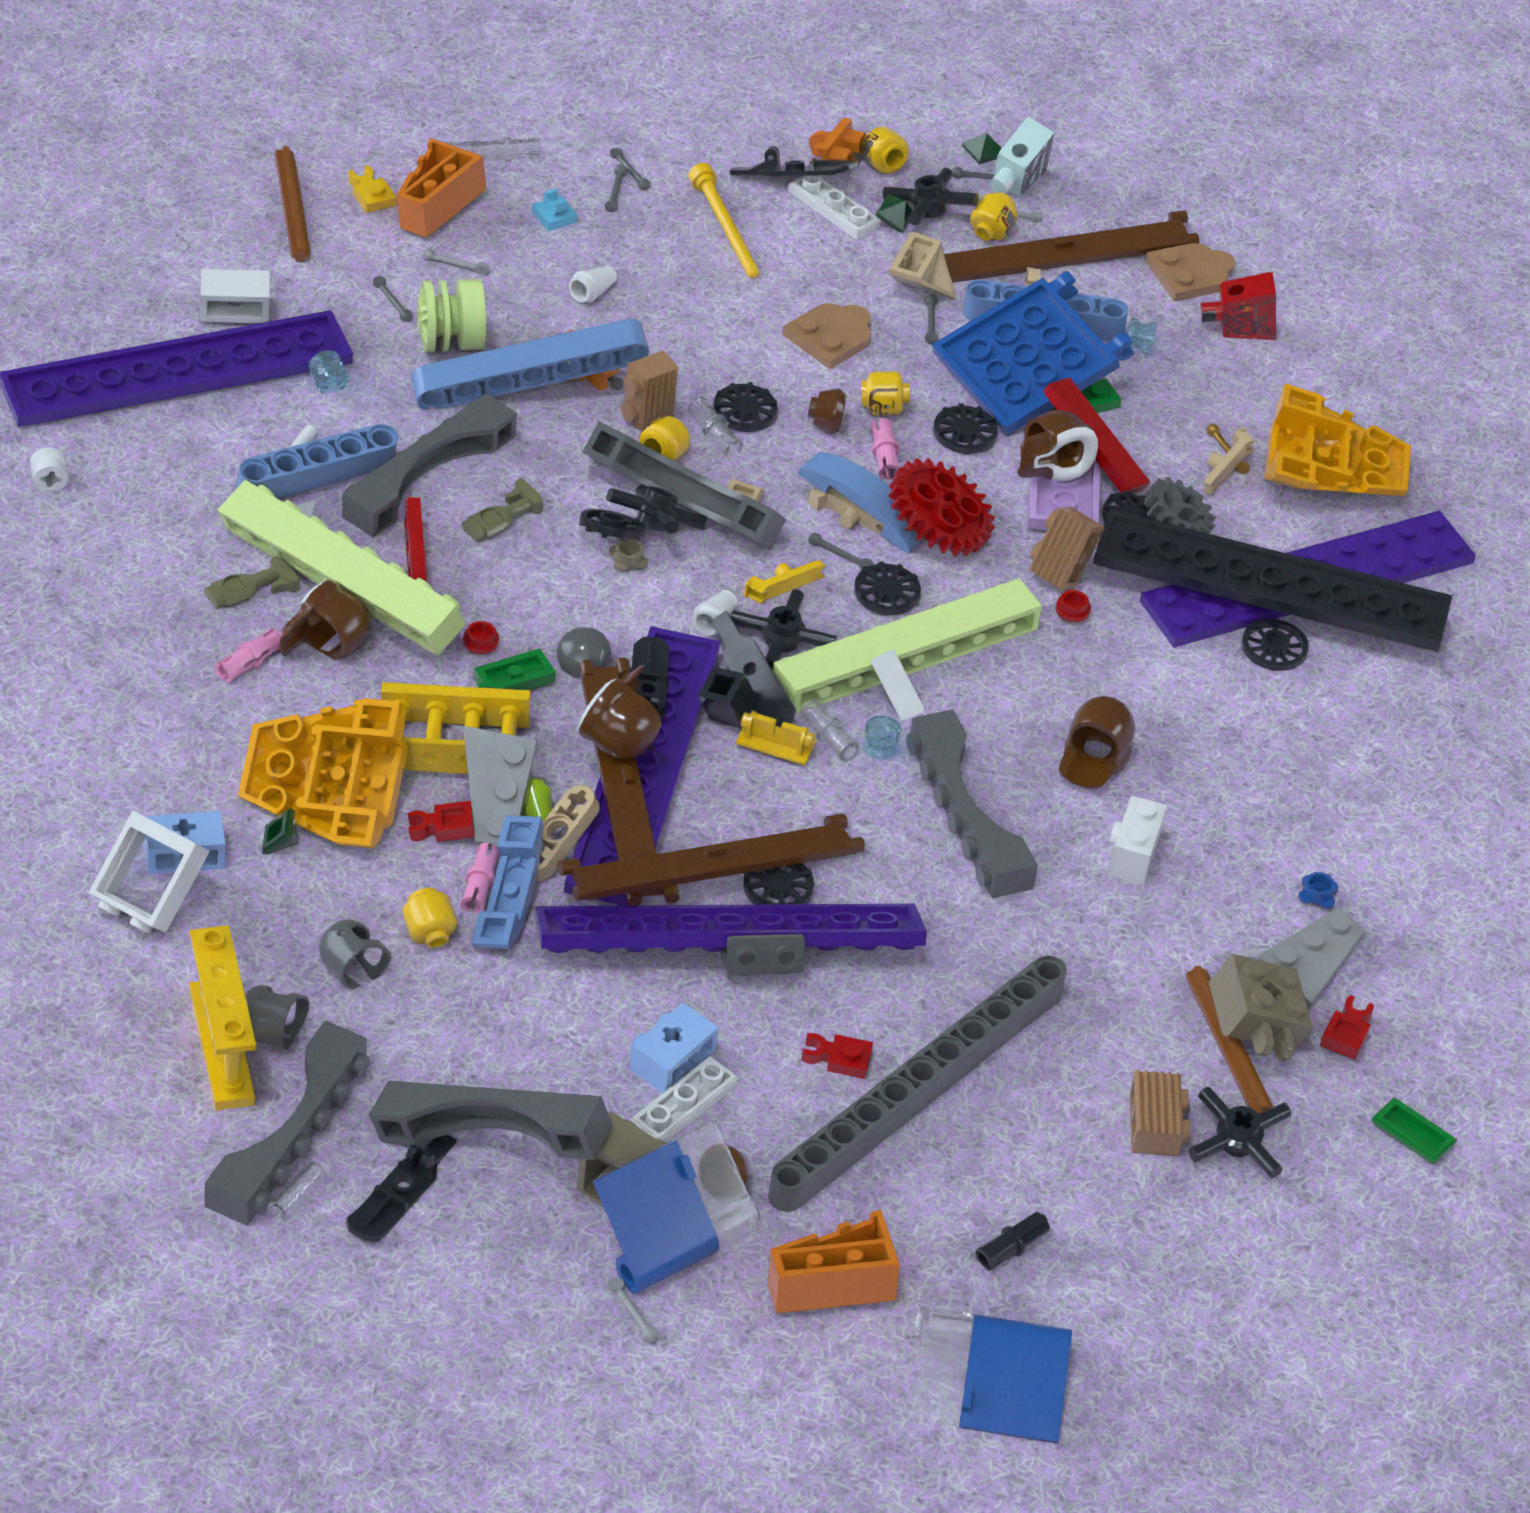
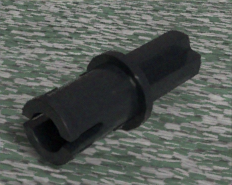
[975,1212,1050,1271]

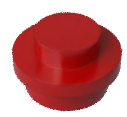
[1055,590,1091,622]
[463,621,499,654]

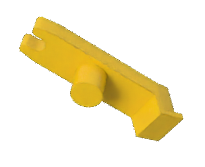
[744,560,825,604]

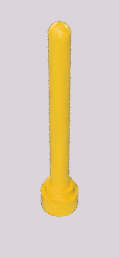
[688,163,759,278]

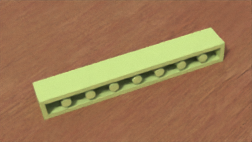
[217,480,466,656]
[773,578,1042,714]

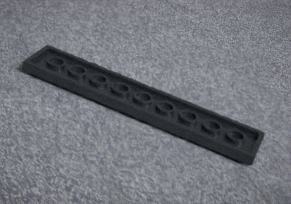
[1093,509,1453,652]

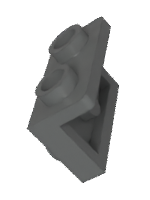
[721,934,805,975]

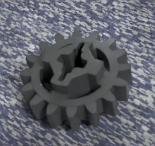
[1144,477,1216,534]

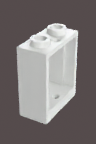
[88,811,210,934]

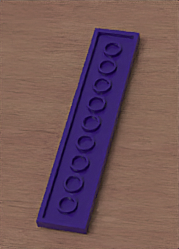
[0,310,353,427]
[1139,510,1476,648]
[564,626,721,905]
[535,903,927,953]

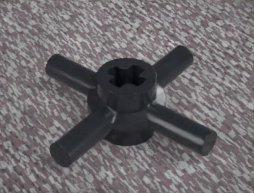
[883,168,979,225]
[606,485,707,534]
[731,589,838,670]
[1189,1087,1291,1179]

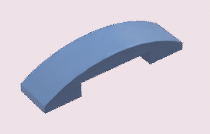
[798,452,925,554]
[471,816,543,949]

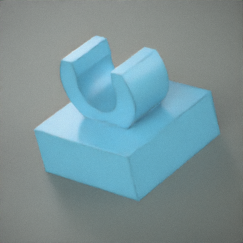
[532,189,577,232]

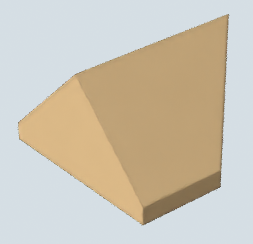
[889,232,956,299]

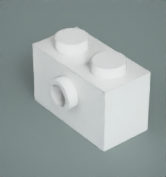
[200,269,270,323]
[1108,795,1167,885]

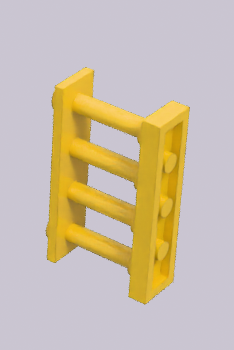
[381,682,530,774]
[189,925,256,1111]

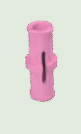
[871,418,900,479]
[215,628,282,683]
[460,843,501,914]

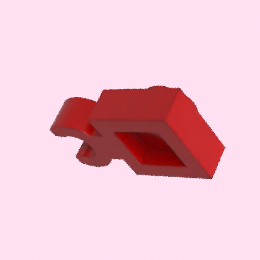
[408,800,474,842]
[1319,995,1374,1060]
[801,1033,873,1079]

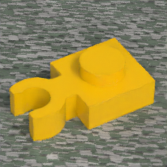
[348,165,397,213]

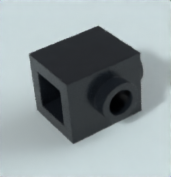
[698,666,757,728]

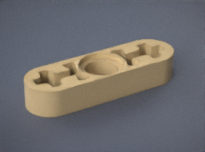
[536,785,599,882]

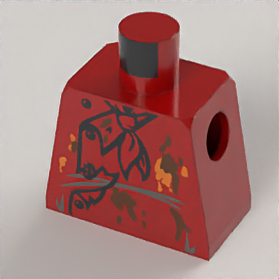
[1200,272,1276,340]

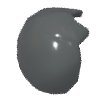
[556,627,612,678]

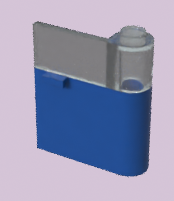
[593,1120,760,1294]
[909,1306,1072,1444]

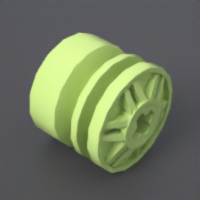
[417,279,486,352]

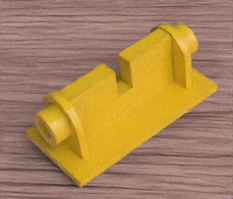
[735,711,817,766]

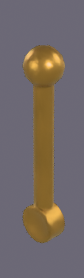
[1206,424,1250,474]

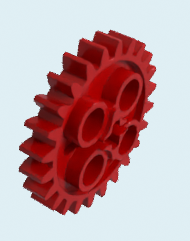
[888,458,995,557]

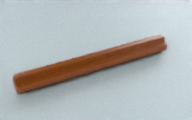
[275,146,311,262]
[1186,966,1274,1114]

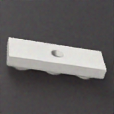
[788,175,881,240]
[630,1056,739,1142]

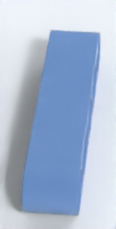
[963,280,1129,341]
[235,424,399,499]

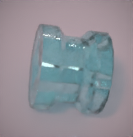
[1127,317,1158,355]
[308,350,349,394]
[862,715,902,760]

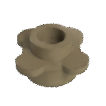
[609,538,648,572]

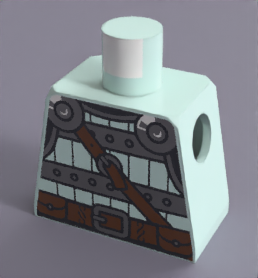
[990,117,1055,196]

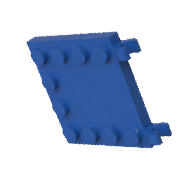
[932,271,1135,436]

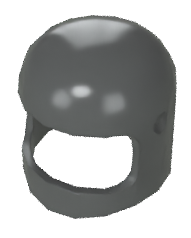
[319,919,392,989]
[245,985,310,1050]

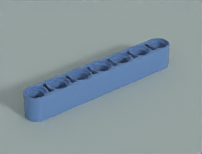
[411,319,650,410]

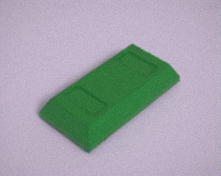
[1371,1097,1458,1164]

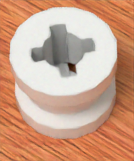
[30,447,68,491]

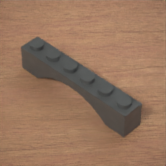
[342,393,517,538]
[582,421,786,550]
[906,709,1038,898]
[204,1020,370,1226]
[369,1081,613,1160]

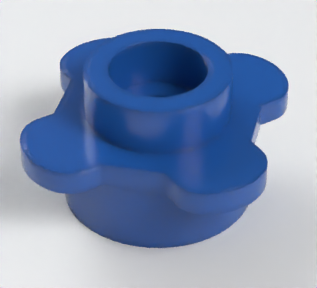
[1298,872,1338,909]

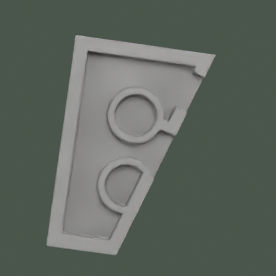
[463,726,538,847]
[1258,907,1365,1011]

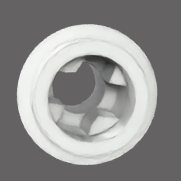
[569,265,617,303]
[693,590,737,636]

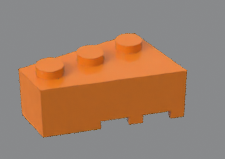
[396,138,486,238]
[767,1209,900,1314]

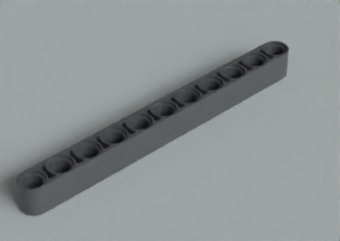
[768,955,1067,1212]

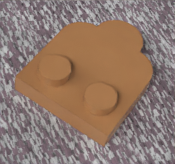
[1145,243,1235,302]
[782,303,871,369]

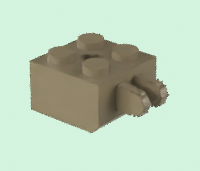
[1209,953,1313,1061]
[576,1111,667,1206]

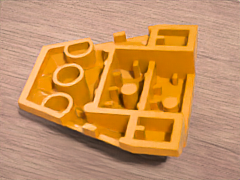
[1264,383,1411,497]
[238,698,407,849]

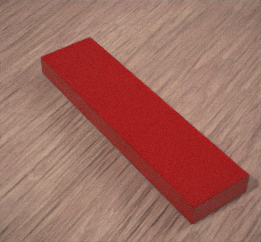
[1043,377,1151,494]
[404,497,427,582]

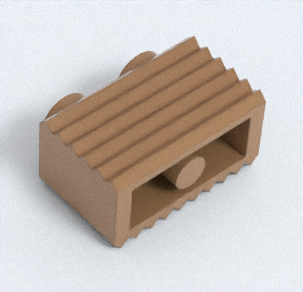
[621,351,679,430]
[1029,506,1105,590]
[1129,1069,1190,1156]

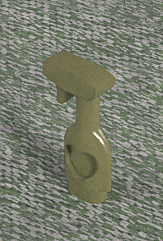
[462,478,543,541]
[204,556,300,609]

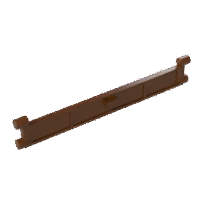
[941,210,1199,283]
[579,657,680,906]
[557,813,865,901]

